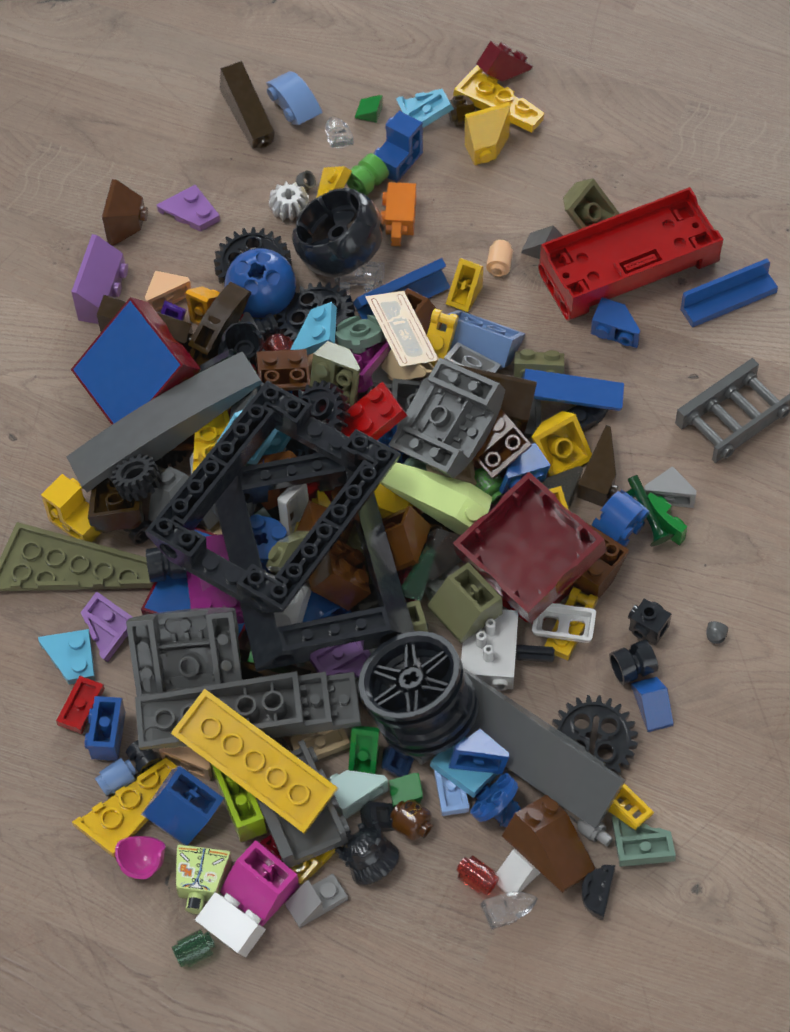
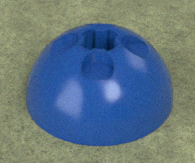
[224,248,296,318]

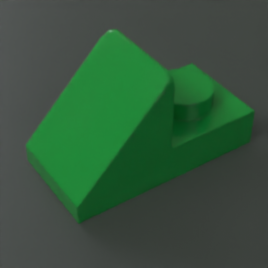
[348,726,380,774]

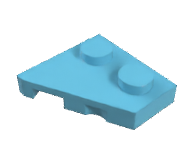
[396,89,454,128]
[38,629,95,685]

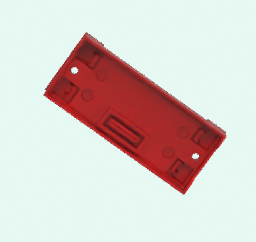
[538,187,724,321]

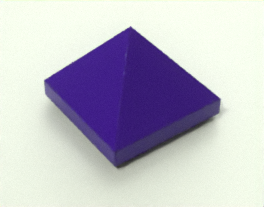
[161,301,186,321]

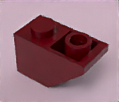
[476,41,533,82]

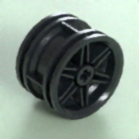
[358,631,479,757]

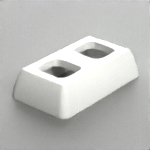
[277,484,309,536]
[532,603,596,643]

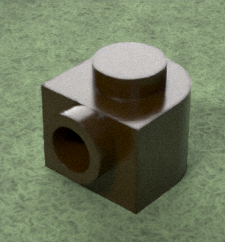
[448,95,475,126]

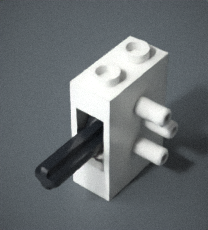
[461,610,555,691]

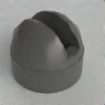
[295,170,316,191]
[706,621,729,644]

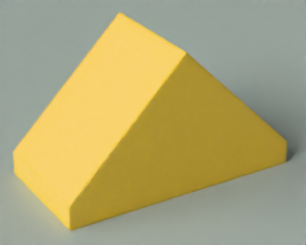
[446,258,483,312]

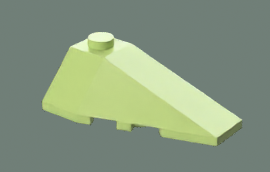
[380,462,492,536]

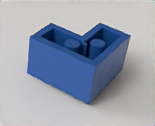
[374,110,423,183]

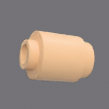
[486,240,513,277]

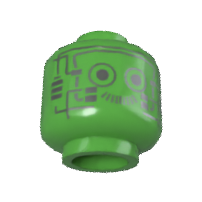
[474,467,504,505]

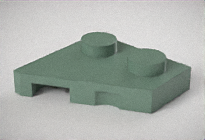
[611,815,676,867]

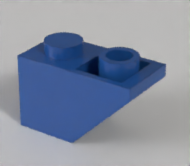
[591,298,640,348]
[499,443,551,494]

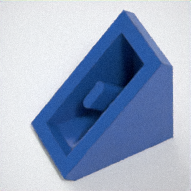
[631,677,674,732]
[448,729,509,775]

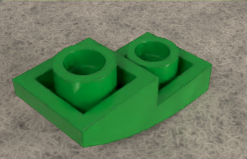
[648,492,688,546]

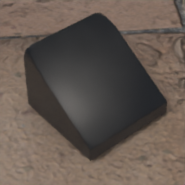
[360,801,395,832]

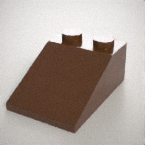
[502,795,596,893]

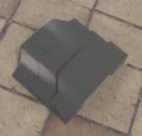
[389,358,505,478]
[126,607,243,697]

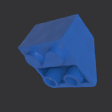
[141,766,224,846]

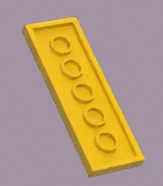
[171,689,338,834]

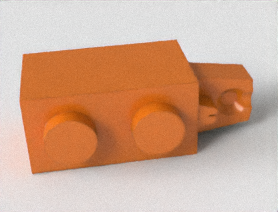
[381,182,417,246]

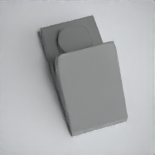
[285,874,348,928]

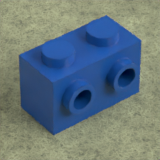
[85,696,126,761]

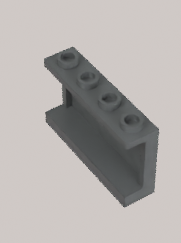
[255,740,350,868]

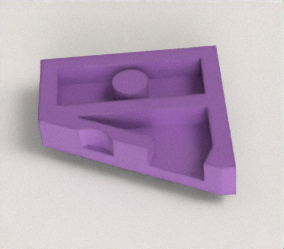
[157,185,220,231]
[81,591,132,662]
[310,641,371,677]

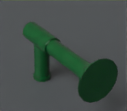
[626,475,675,547]

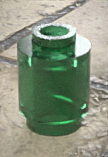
[171,929,216,968]

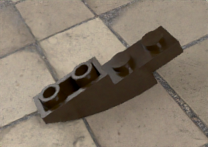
[188,282,252,366]

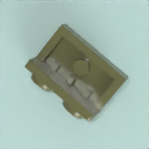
[514,349,564,378]

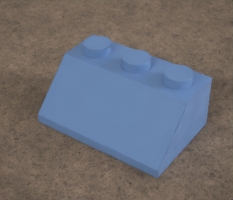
[440,310,525,369]

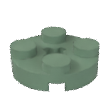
[335,315,386,353]

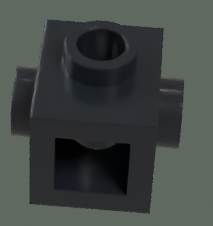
[628,598,672,645]

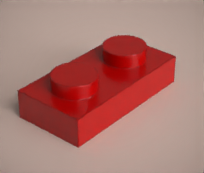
[56,676,105,734]

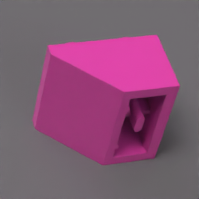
[220,840,299,927]

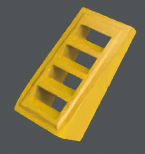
[608,783,654,830]

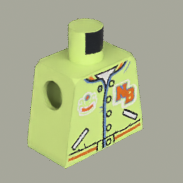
[176,845,232,914]

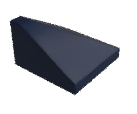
[382,745,414,778]

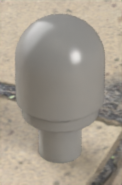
[577,818,613,847]

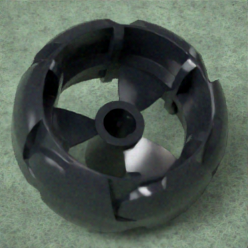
[292,188,384,277]

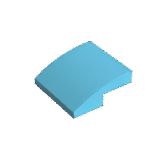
[430,737,499,798]

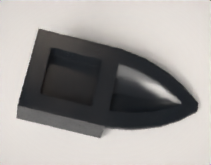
[566,405,608,432]

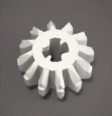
[269,181,309,221]

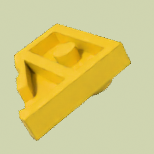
[316,166,352,198]

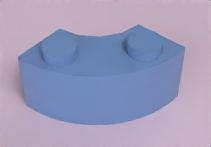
[266,71,323,125]

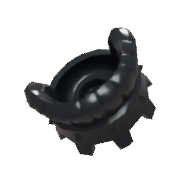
[335,821,400,885]

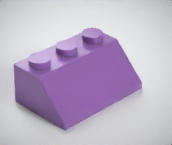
[71,234,128,324]

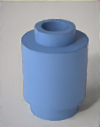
[95,758,137,797]

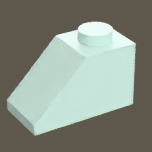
[327,770,388,819]

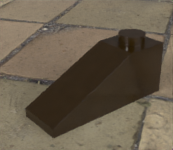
[577,425,618,507]

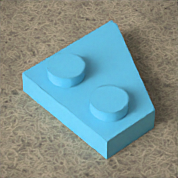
[290,302,337,355]

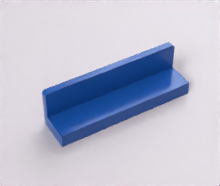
[353,258,450,319]
[680,258,778,328]
[522,369,624,411]

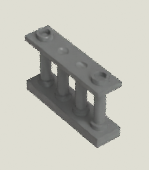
[675,358,790,463]

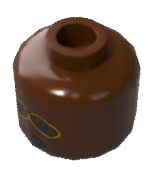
[390,799,433,841]

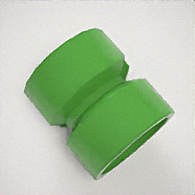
[346,153,389,196]

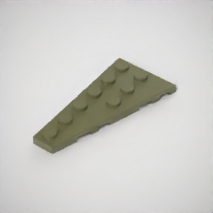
[0,522,154,591]

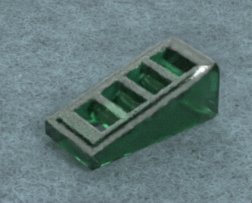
[401,546,436,601]

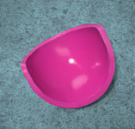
[115,836,165,879]

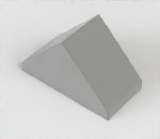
[644,466,696,508]

